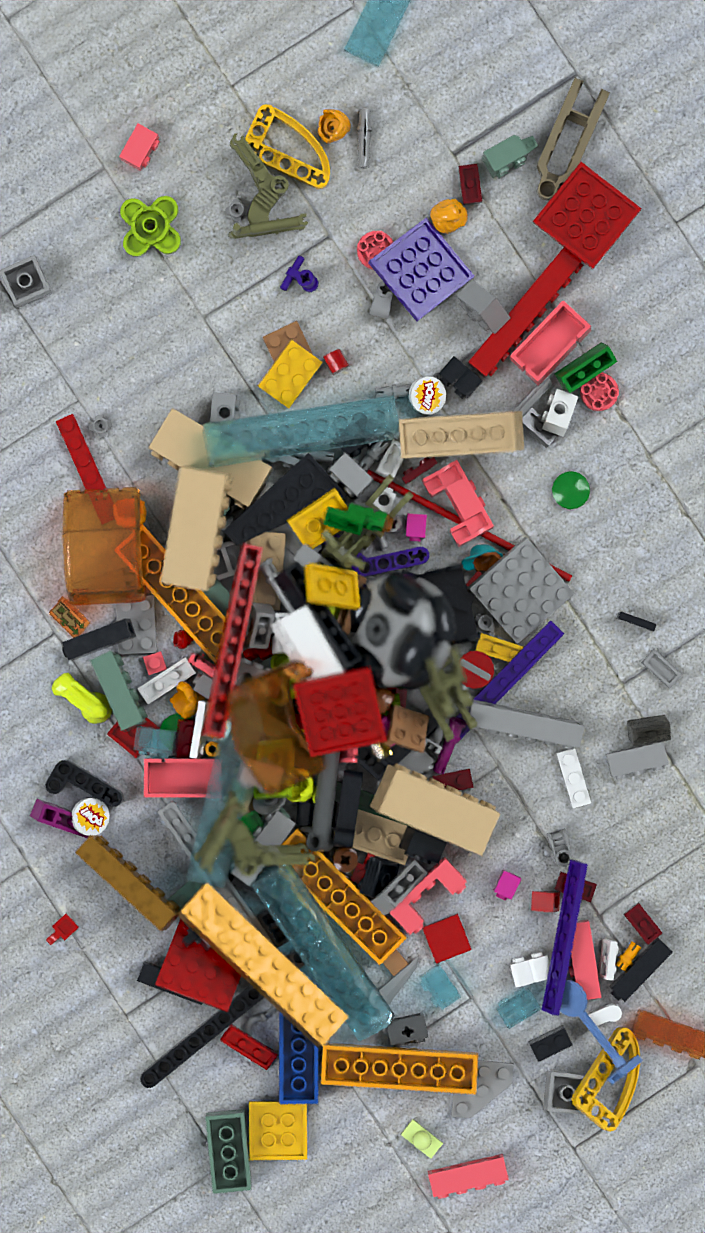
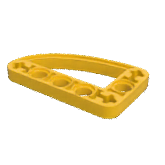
[245,104,330,189]
[572,1027,640,1131]

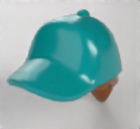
[461,544,505,571]

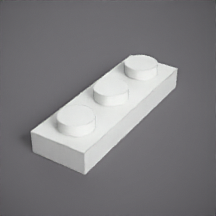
[137,657,196,704]
[190,699,208,759]
[556,748,591,808]

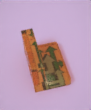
[49,596,91,638]

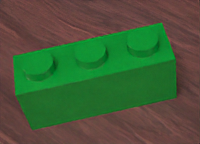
[554,342,618,393]

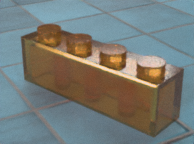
[631,1009,705,1060]

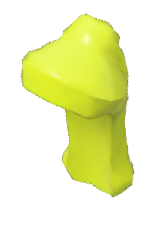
[51,673,113,724]

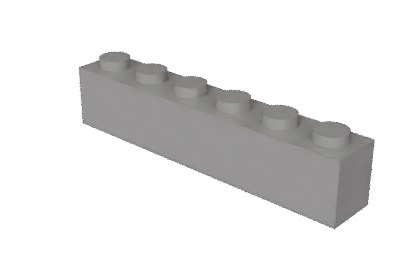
[468,699,585,749]

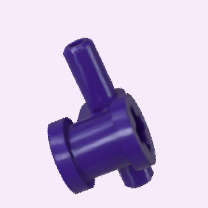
[280,255,319,292]

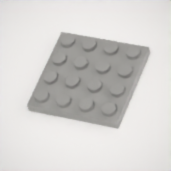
[468,537,575,644]

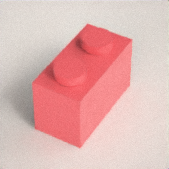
[119,123,160,171]

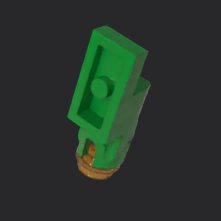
[323,503,394,536]

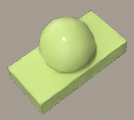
[401,1119,443,1158]

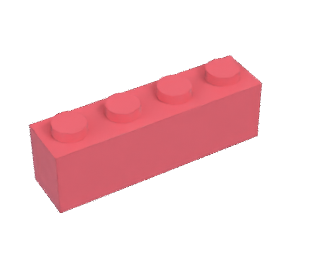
[569,919,601,1000]
[428,1154,509,1199]

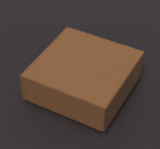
[383,949,408,976]

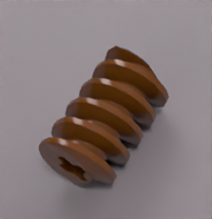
[333,846,358,872]

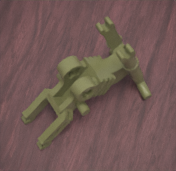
[228,133,308,239]
[320,474,414,570]
[420,646,477,742]
[194,791,315,876]

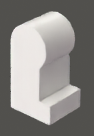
[586,1003,622,1027]

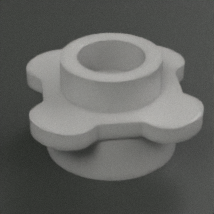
[225,199,248,222]
[89,415,112,438]
[475,613,495,633]

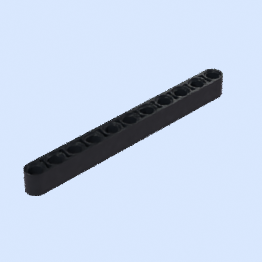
[140,947,308,1088]

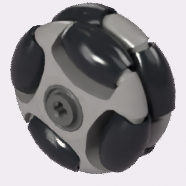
[346,572,456,690]

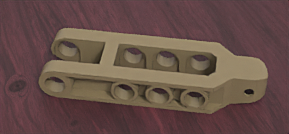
[536,77,610,201]

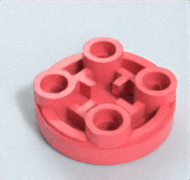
[357,231,393,270]
[580,372,619,411]

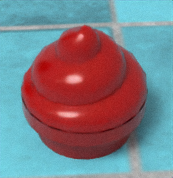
[173,630,194,649]

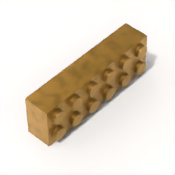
[75,835,180,931]

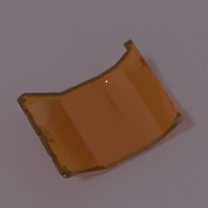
[62,487,147,606]
[227,660,325,796]

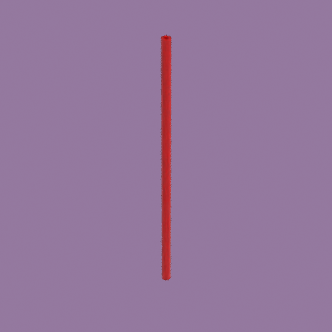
[367,469,573,582]

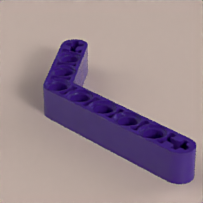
[322,533,429,577]

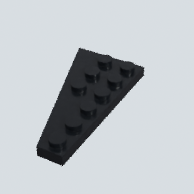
[223,453,348,545]

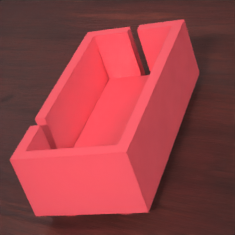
[510,301,591,386]
[144,758,222,798]

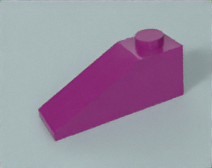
[30,798,88,838]

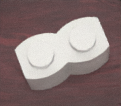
[509,951,550,987]

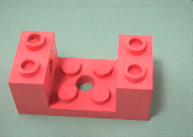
[389,856,467,934]

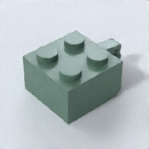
[482,135,538,179]

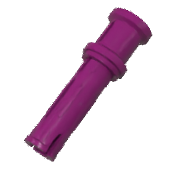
[433,717,466,774]

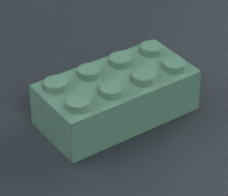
[90,651,148,732]
[205,1109,252,1194]

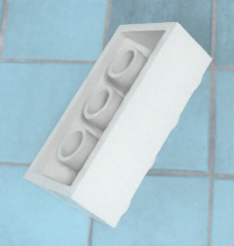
[271,605,345,681]

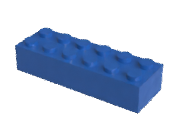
[279,985,318,1104]

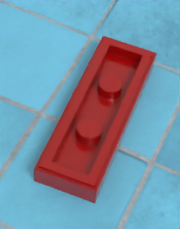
[220,1024,278,1070]

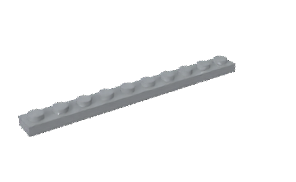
[157,800,281,953]

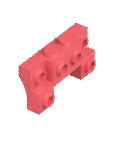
[422,460,494,547]

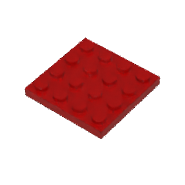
[533,162,642,270]
[293,666,387,757]
[155,918,241,1012]

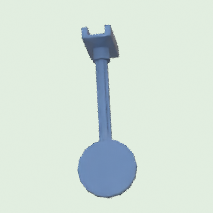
[560,980,643,1085]

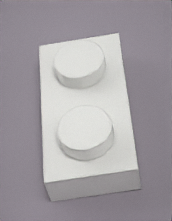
[598,939,618,980]

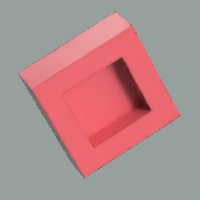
[143,651,167,675]

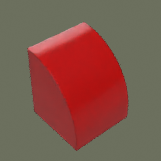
[323,349,349,375]
[531,891,560,912]

